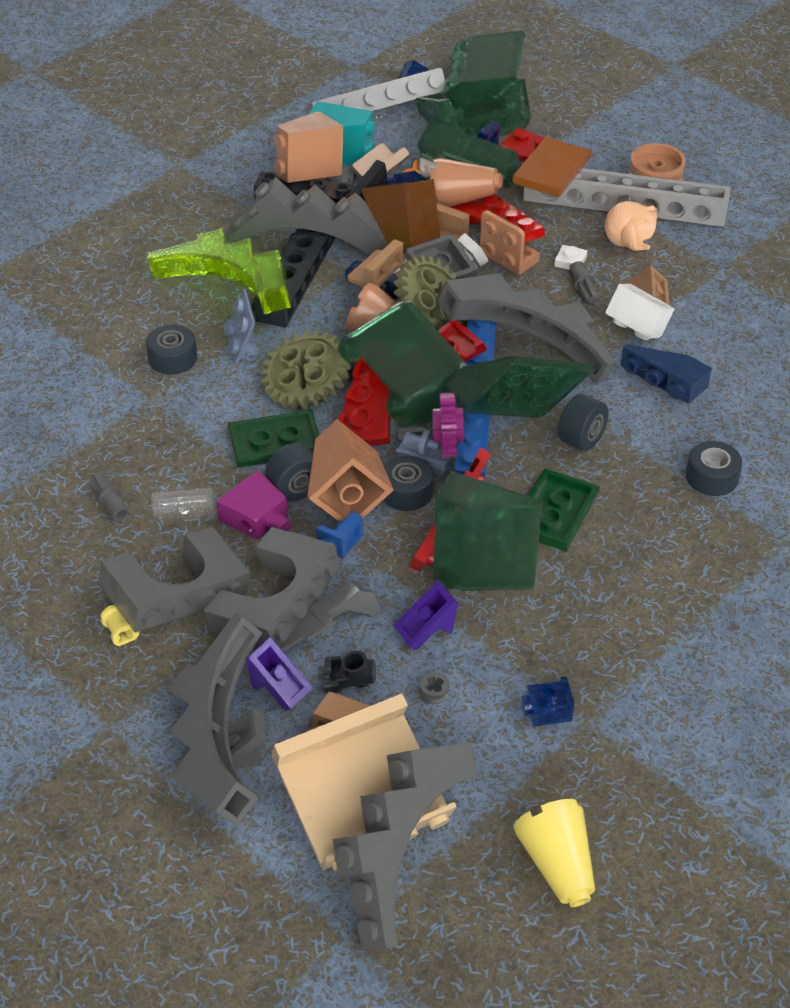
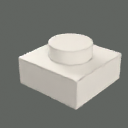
[458,233,489,266]
[554,245,588,270]

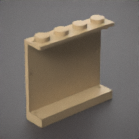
[271,694,456,871]

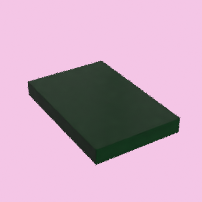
[228,410,319,468]
[510,468,600,552]

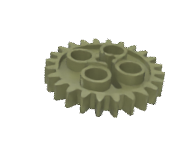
[394,255,468,337]
[260,329,351,411]

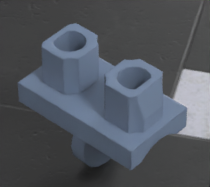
[395,429,453,476]

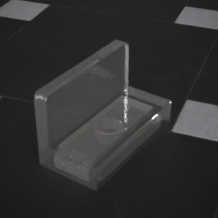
[151,488,215,521]

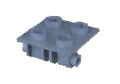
[224,288,259,364]

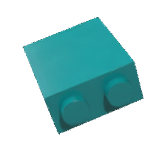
[308,101,376,165]

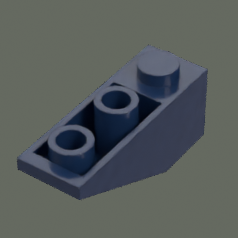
[621,344,712,404]

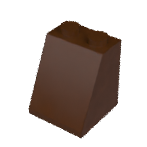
[362,179,440,254]

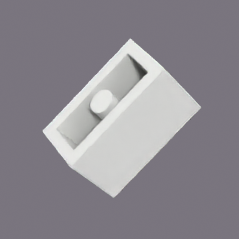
[605,284,675,340]

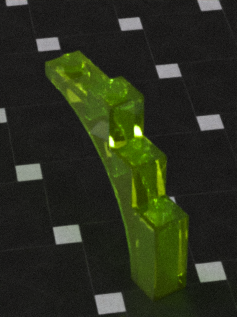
[147,228,291,314]

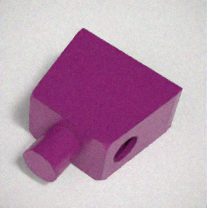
[216,470,292,539]

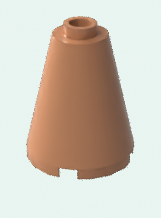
[430,158,503,207]
[345,282,423,345]

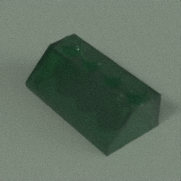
[417,121,522,188]

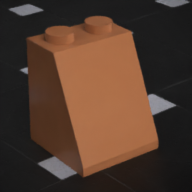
[274,112,343,183]
[308,419,394,522]

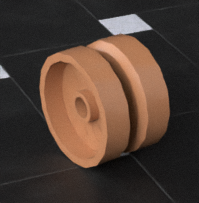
[629,143,686,200]

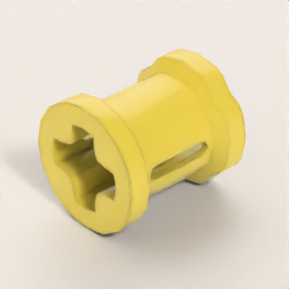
[101,605,140,646]

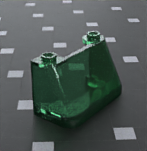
[416,76,531,147]
[337,301,468,427]

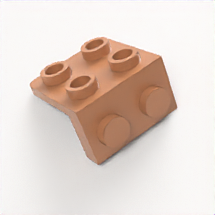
[480,210,540,275]

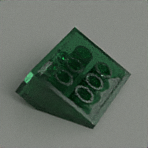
[443,30,525,115]
[447,356,597,418]
[434,471,542,591]

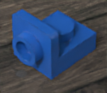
[316,512,363,558]

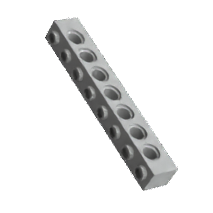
[523,168,731,227]

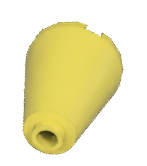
[513,799,595,907]

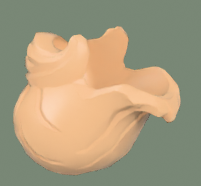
[605,201,657,251]

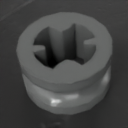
[420,672,449,704]

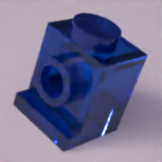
[521,676,575,727]

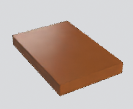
[513,137,592,197]

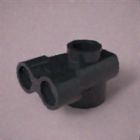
[323,651,376,693]

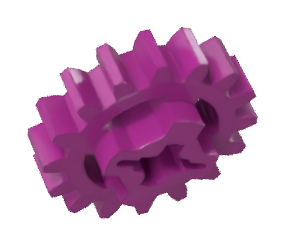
[433,393,464,458]

